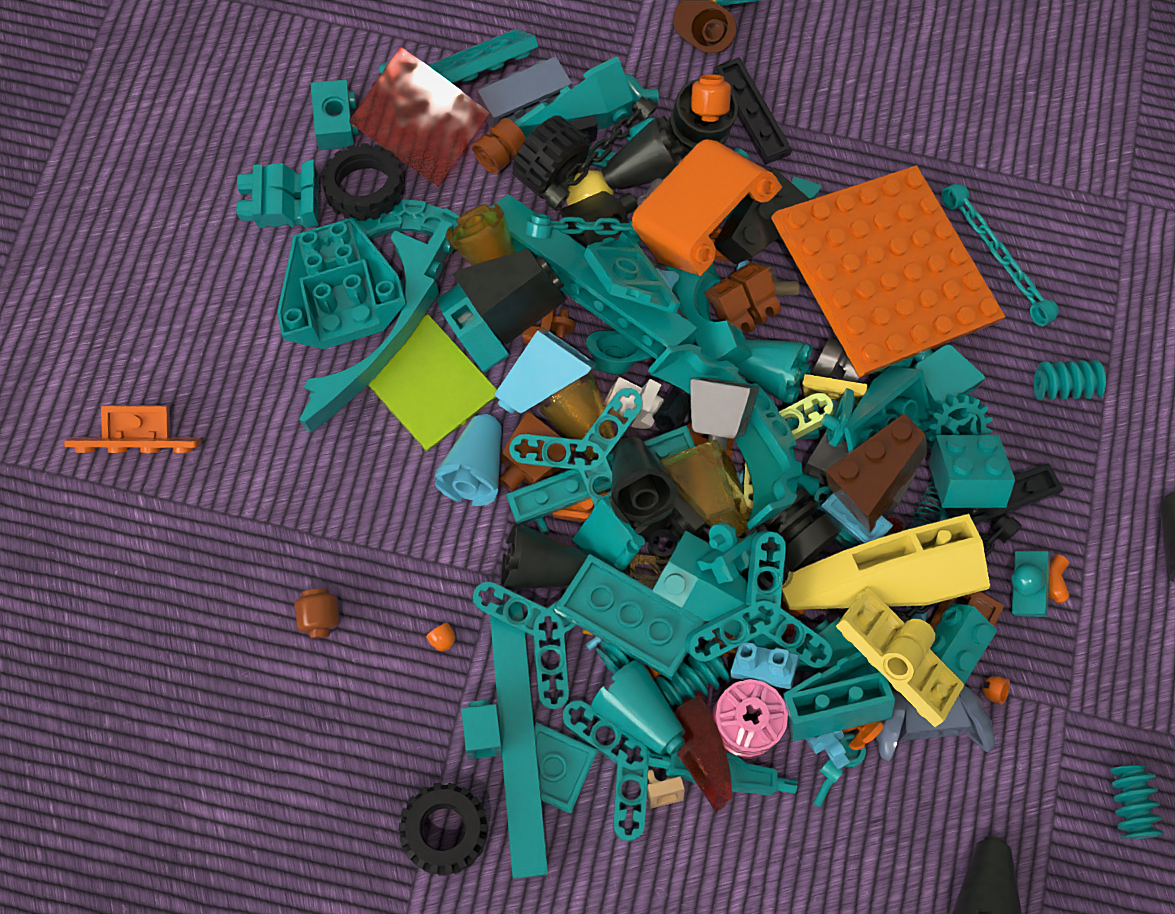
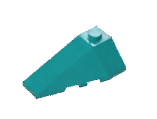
[652,531,787,650]

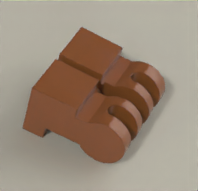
[704,262,781,333]

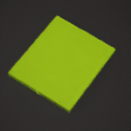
[368,314,497,452]

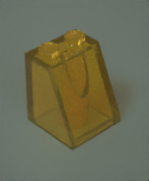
[659,439,750,537]

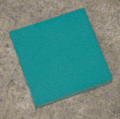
[534,722,598,815]

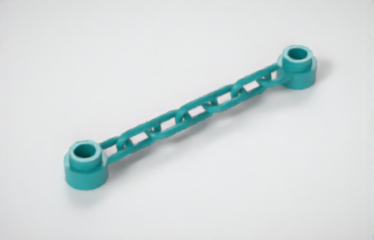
[941,183,1059,327]
[526,213,639,239]

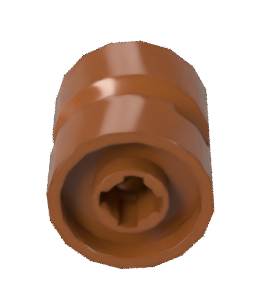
[472,118,526,175]

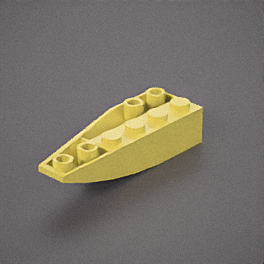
[782,514,990,610]

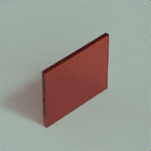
[349,46,490,187]

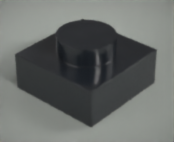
[569,115,598,143]

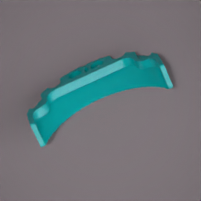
[648,344,802,531]

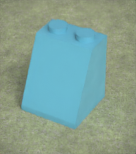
[494,328,596,414]

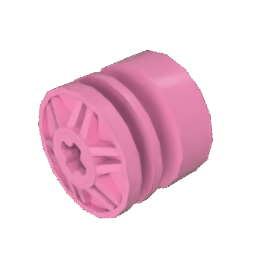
[709,679,788,760]

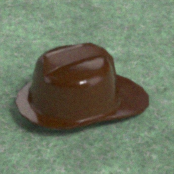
[673,0,737,54]

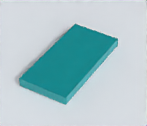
[555,554,706,680]

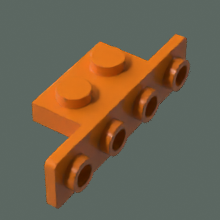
[64,405,202,453]

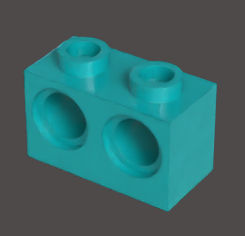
[461,700,502,760]

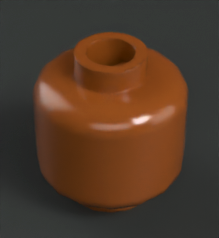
[294,588,340,639]

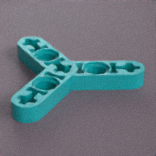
[509,388,643,507]
[685,530,832,668]
[472,582,576,709]
[562,701,710,842]

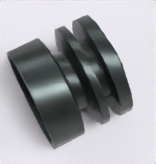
[669,79,738,155]
[763,488,842,572]

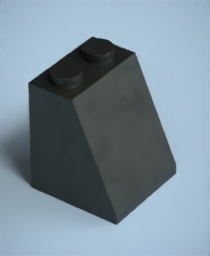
[453,249,566,345]

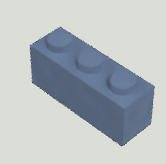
[477,56,572,128]

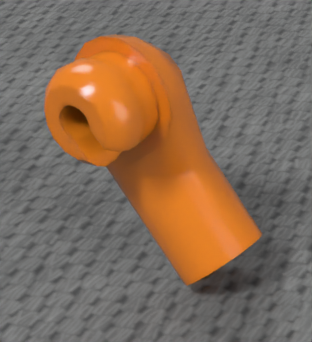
[1049,554,1069,603]

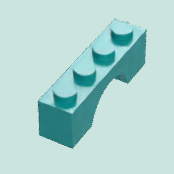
[666,263,752,366]

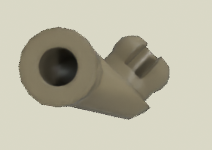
[765,265,799,296]

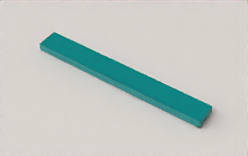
[490,603,548,879]

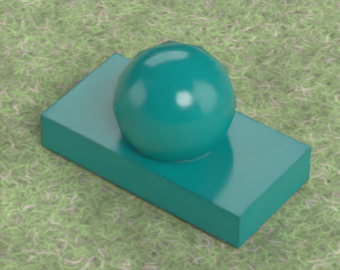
[1011,551,1051,617]

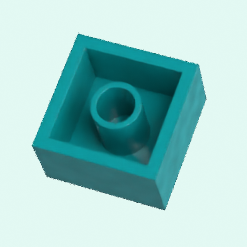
[929,435,1015,508]

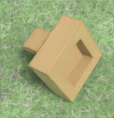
[647,769,685,809]

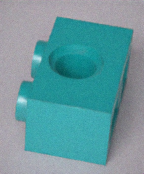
[311,80,359,150]

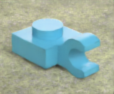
[805,730,850,769]

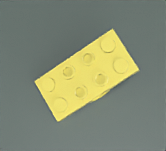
[836,586,965,727]

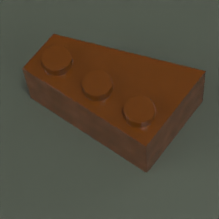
[825,413,927,534]

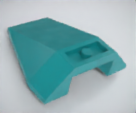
[277,218,406,349]

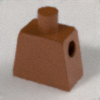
[499,411,575,492]

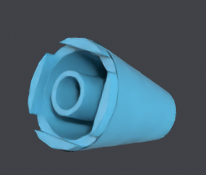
[434,414,502,506]

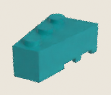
[783,651,895,742]

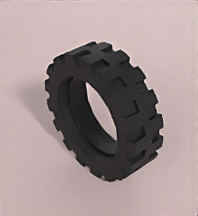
[321,143,405,221]

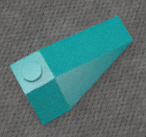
[514,56,633,138]
[843,366,932,453]

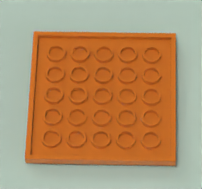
[771,165,1006,378]

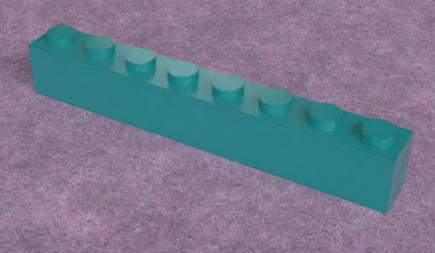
[482,194,698,360]

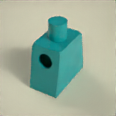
[913,344,985,411]

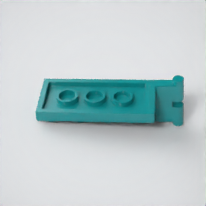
[378,29,539,123]

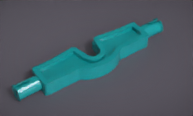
[646,750,798,796]

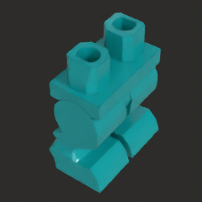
[236,159,319,228]

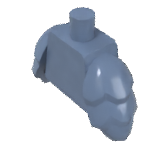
[876,686,996,761]

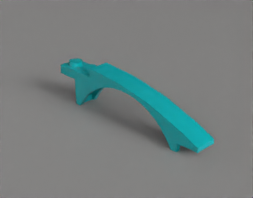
[299,219,458,433]

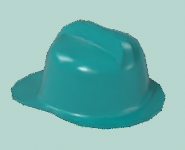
[586,331,652,375]

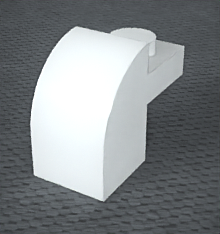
[600,377,664,429]

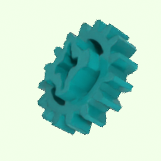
[923,393,993,450]

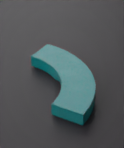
[353,199,476,249]

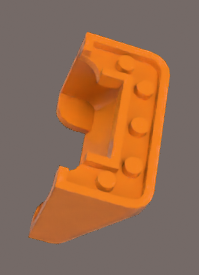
[632,139,782,276]

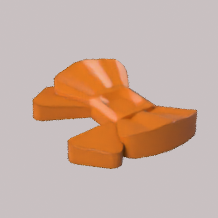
[842,721,884,750]

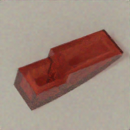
[674,695,732,813]

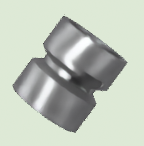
[812,337,859,382]

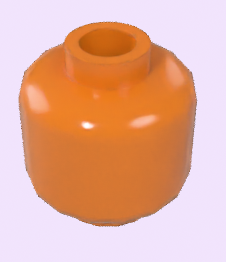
[691,74,731,122]

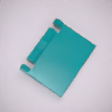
[572,496,645,572]

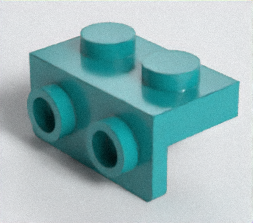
[930,603,998,684]

